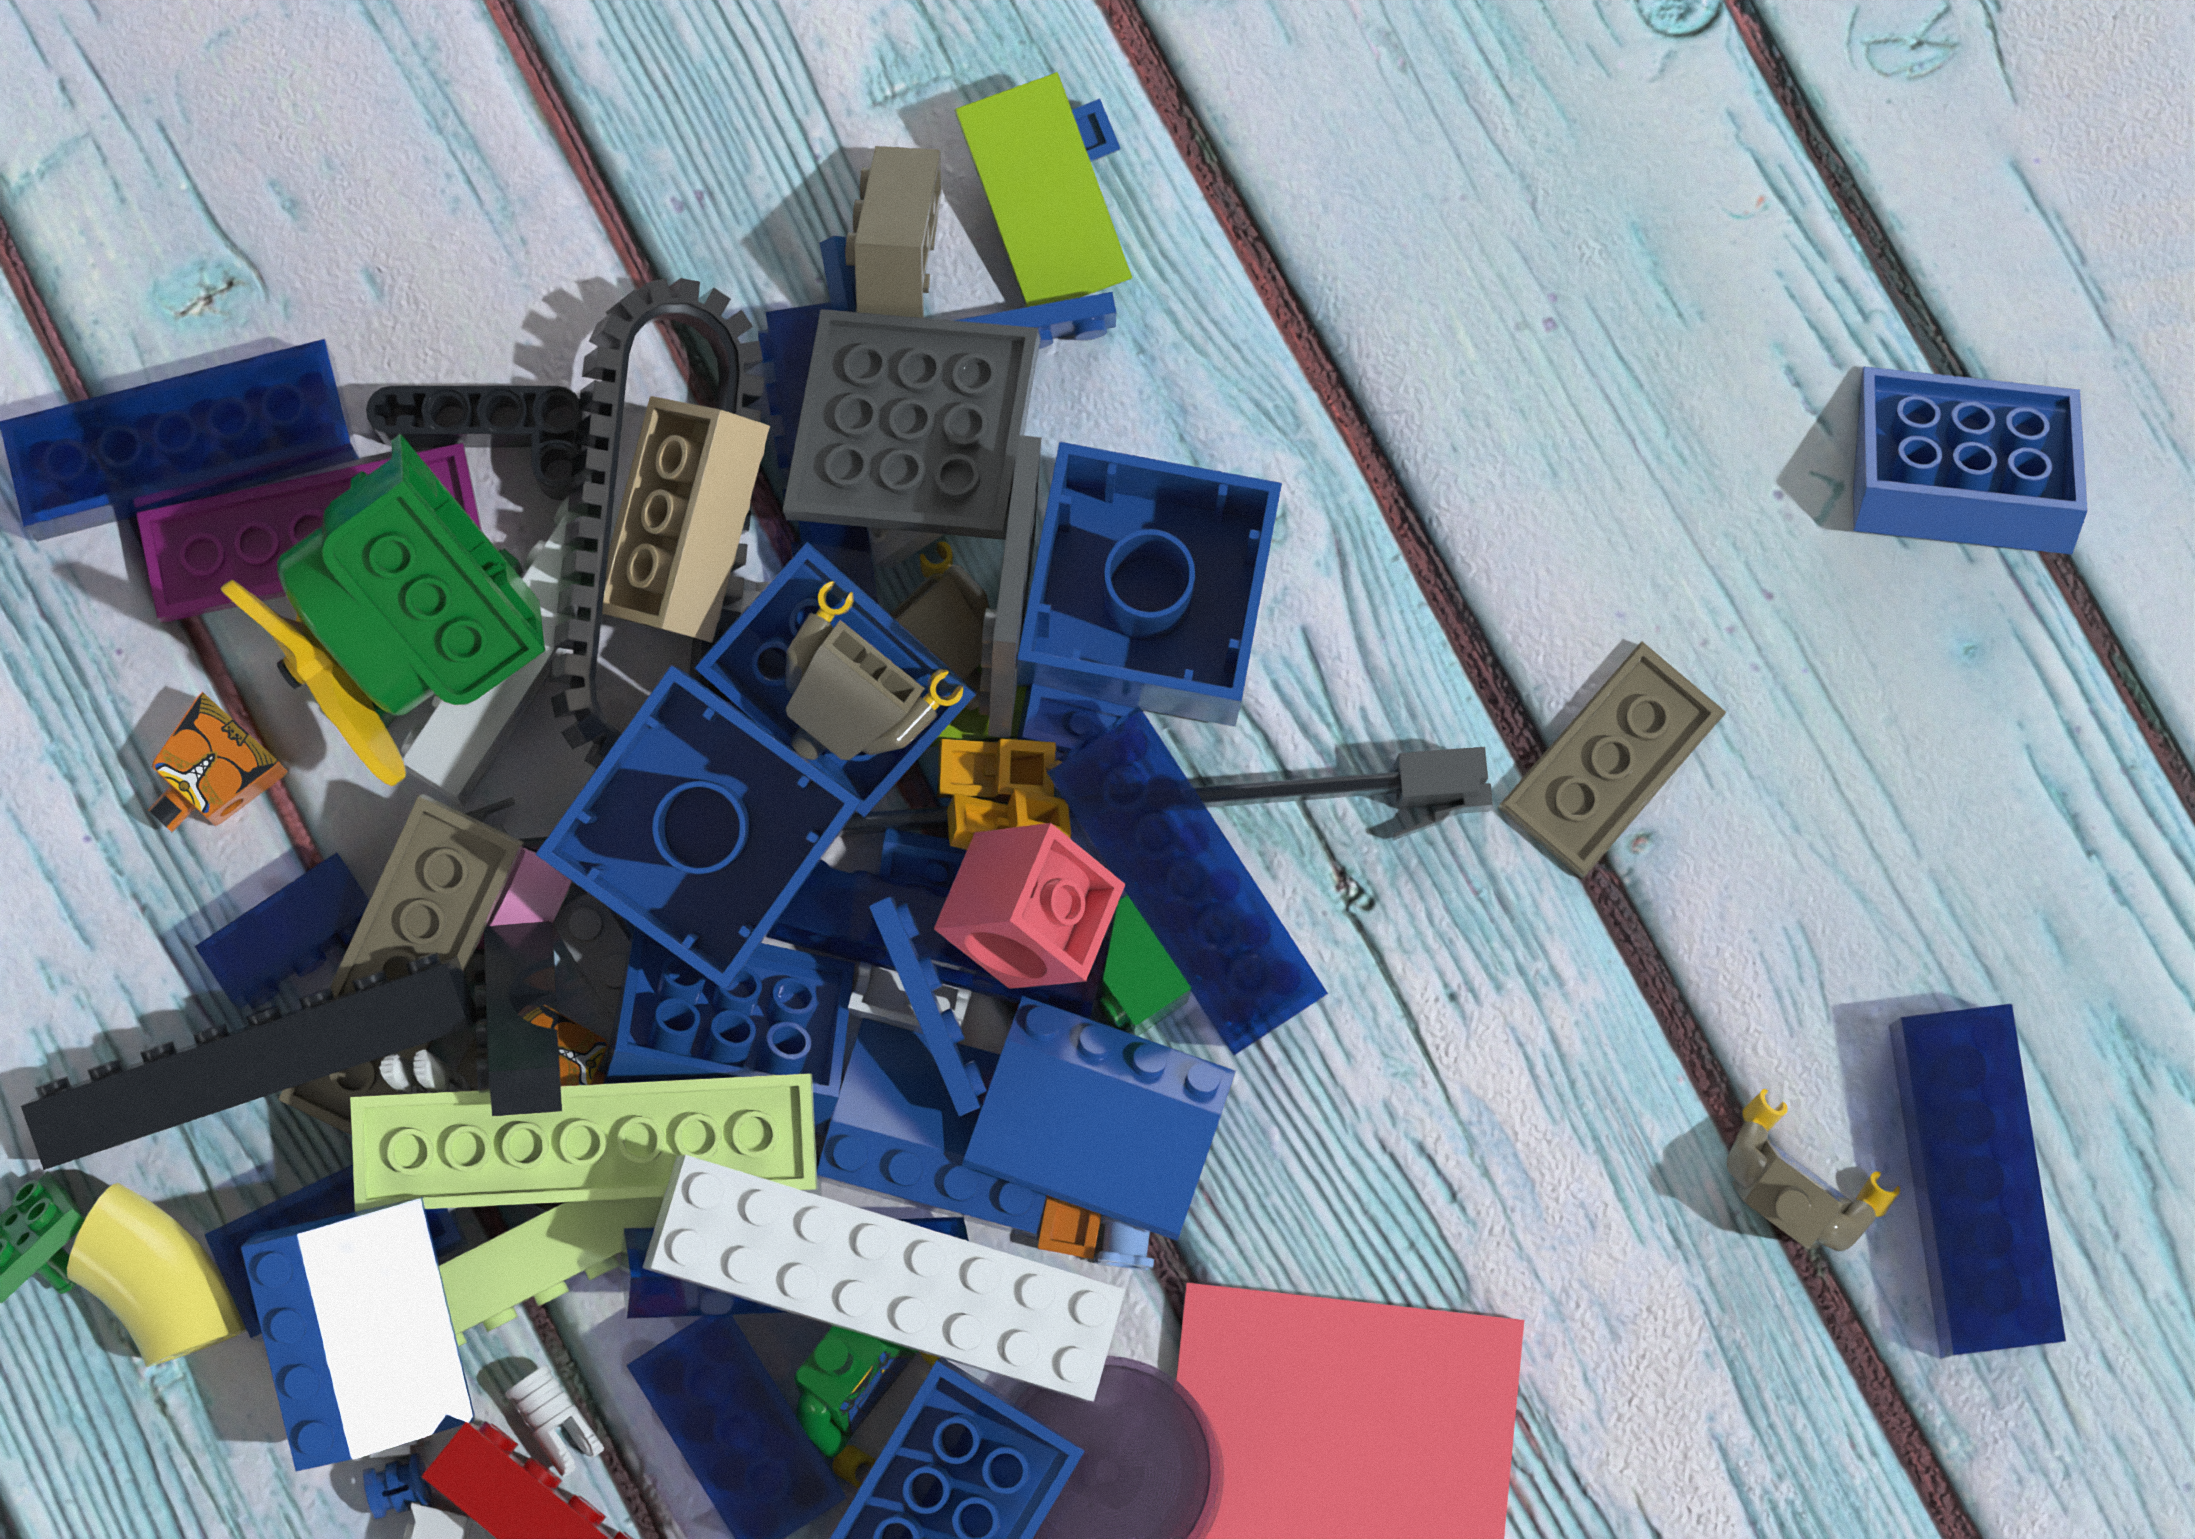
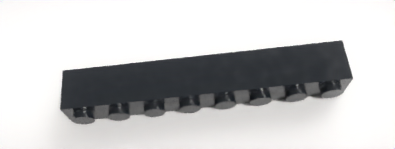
[21,952,480,1170]

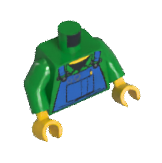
[794,1326,940,1488]

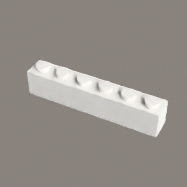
[401,496,620,807]

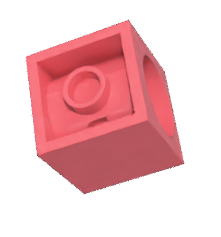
[934,823,1125,989]

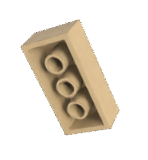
[602,396,770,642]

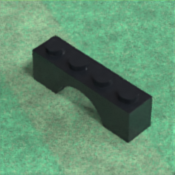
[474,922,562,1116]

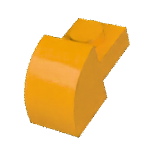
[937,739,1056,802]
[947,788,1071,851]

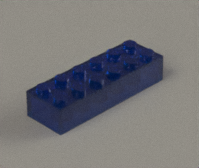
[0,339,360,542]
[1045,706,1328,1056]
[1889,1004,2066,1359]

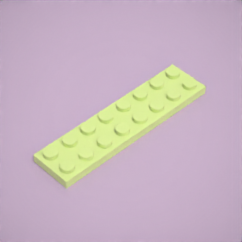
[350,1074,818,1212]

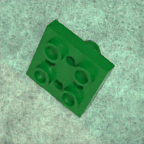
[0,1171,85,1304]

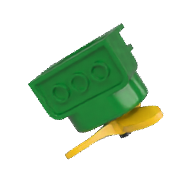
[221,434,545,787]

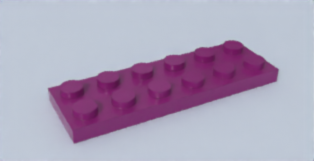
[137,443,483,623]

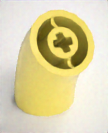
[67,1182,250,1367]

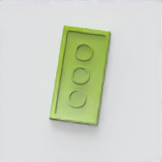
[954,72,1132,307]

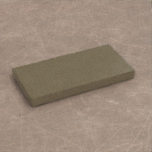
[1498,641,1726,880]

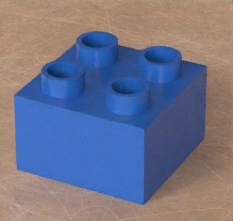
[1017,441,1282,727]
[535,665,863,990]

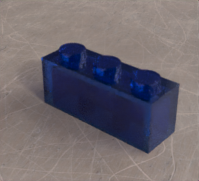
[194,852,370,1009]

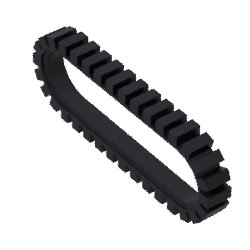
[549,278,765,769]

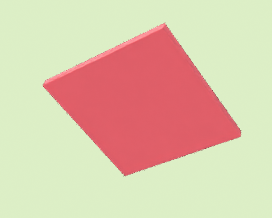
[1159,1283,1524,1539]

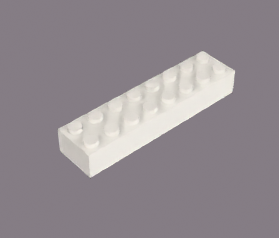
[642,1155,1126,1402]

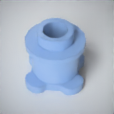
[1093,1216,1154,1271]

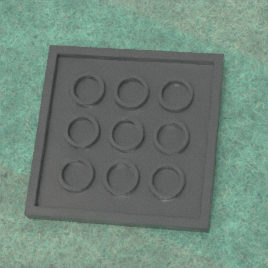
[783,309,1041,540]
[979,435,1042,738]

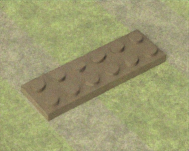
[278,794,524,1135]

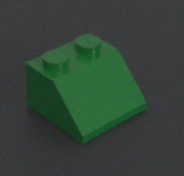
[1098,895,1192,1036]

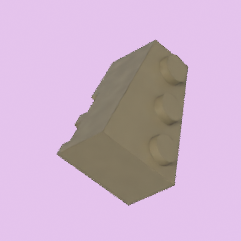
[845,146,941,318]

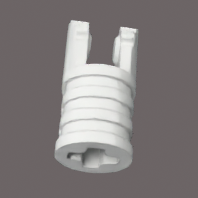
[379,1050,470,1094]
[505,1365,604,1477]

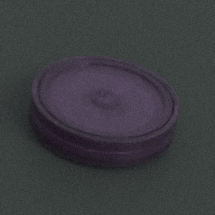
[1015,1356,1224,1539]

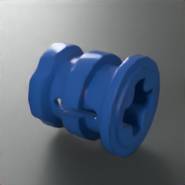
[363,1452,433,1519]

